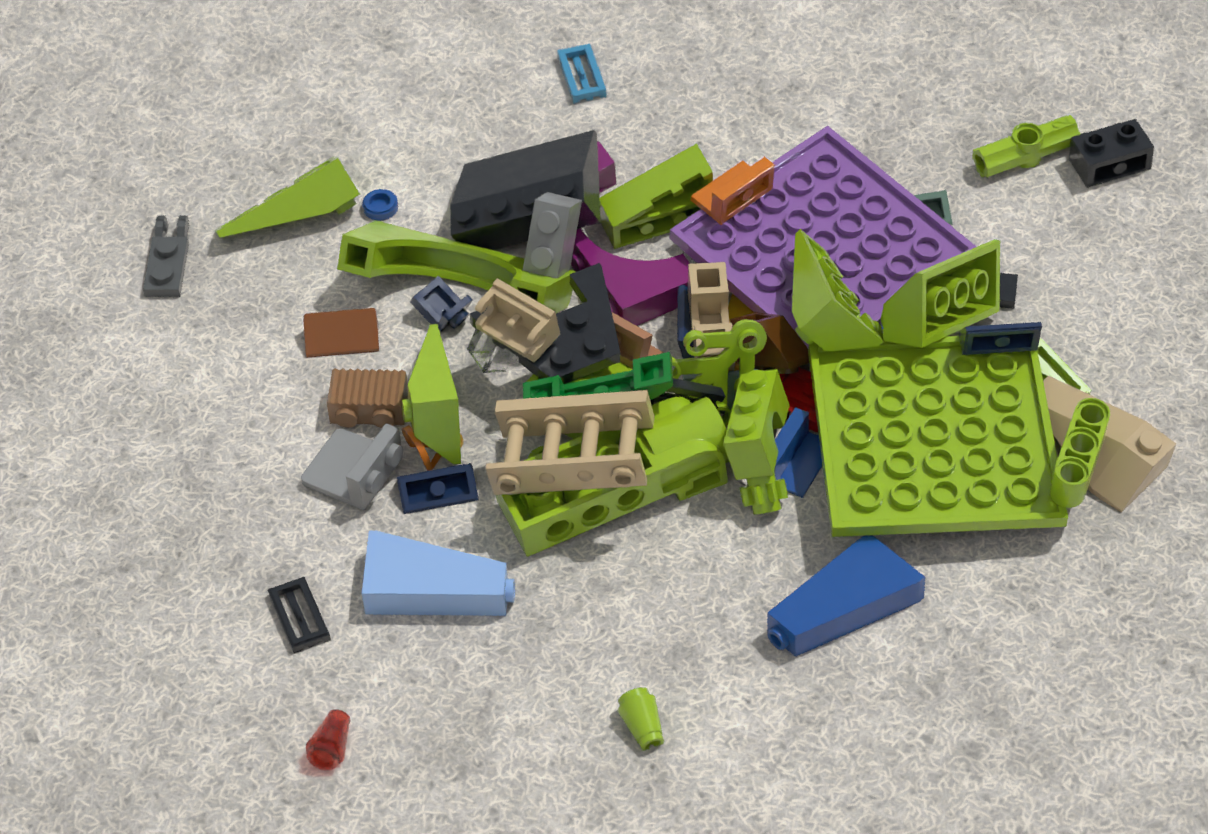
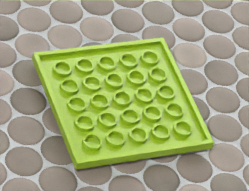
[808,336,1068,537]

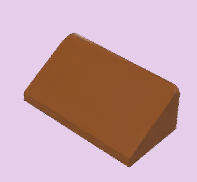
[303,308,379,358]

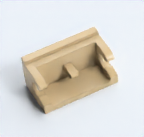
[475,278,560,362]

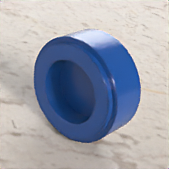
[362,189,398,221]

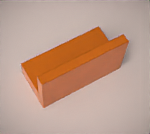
[691,157,775,225]

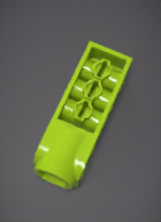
[495,397,730,557]

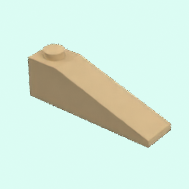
[1043,375,1176,513]

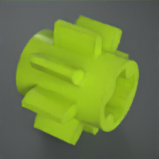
[739,472,788,515]

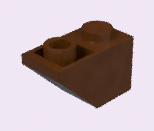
[730,312,810,374]

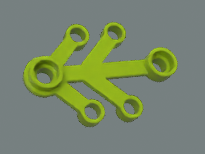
[672,319,767,426]

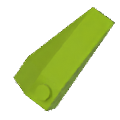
[215,157,360,238]
[792,229,883,351]
[402,324,461,464]

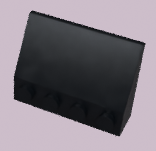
[450,130,601,250]

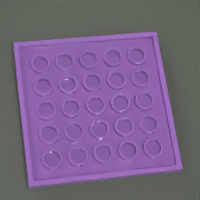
[669,126,977,348]

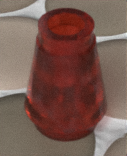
[306,709,351,770]

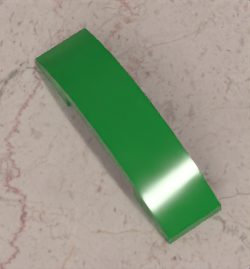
[523,352,673,400]

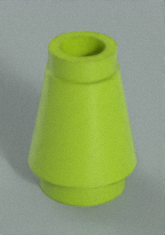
[618,687,664,751]

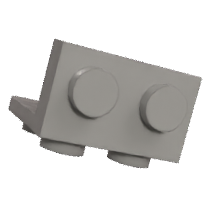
[301,424,403,511]

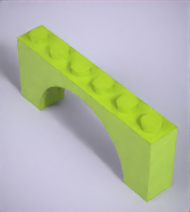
[337,220,576,313]

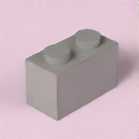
[523,192,582,279]

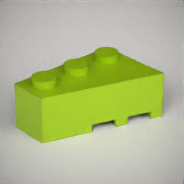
[600,143,713,249]

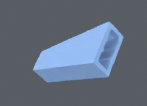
[362,531,515,616]

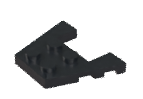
[470,263,620,384]

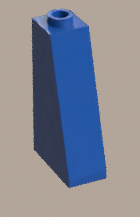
[767,535,926,657]

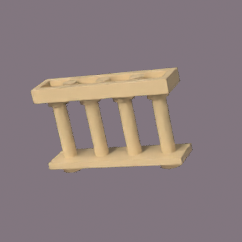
[486,390,654,495]

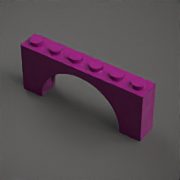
[571,141,690,326]

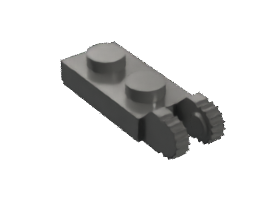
[143,215,189,297]

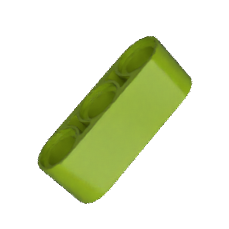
[1050,398,1110,508]

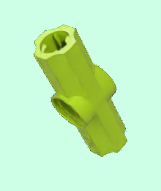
[972,115,1080,178]

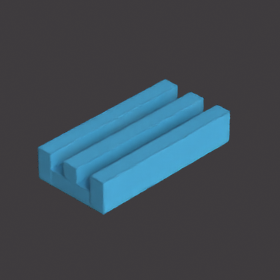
[557,44,607,104]

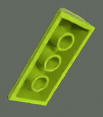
[881,239,1000,348]

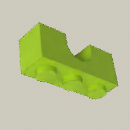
[723,369,789,480]

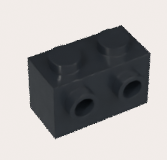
[1069,118,1154,188]

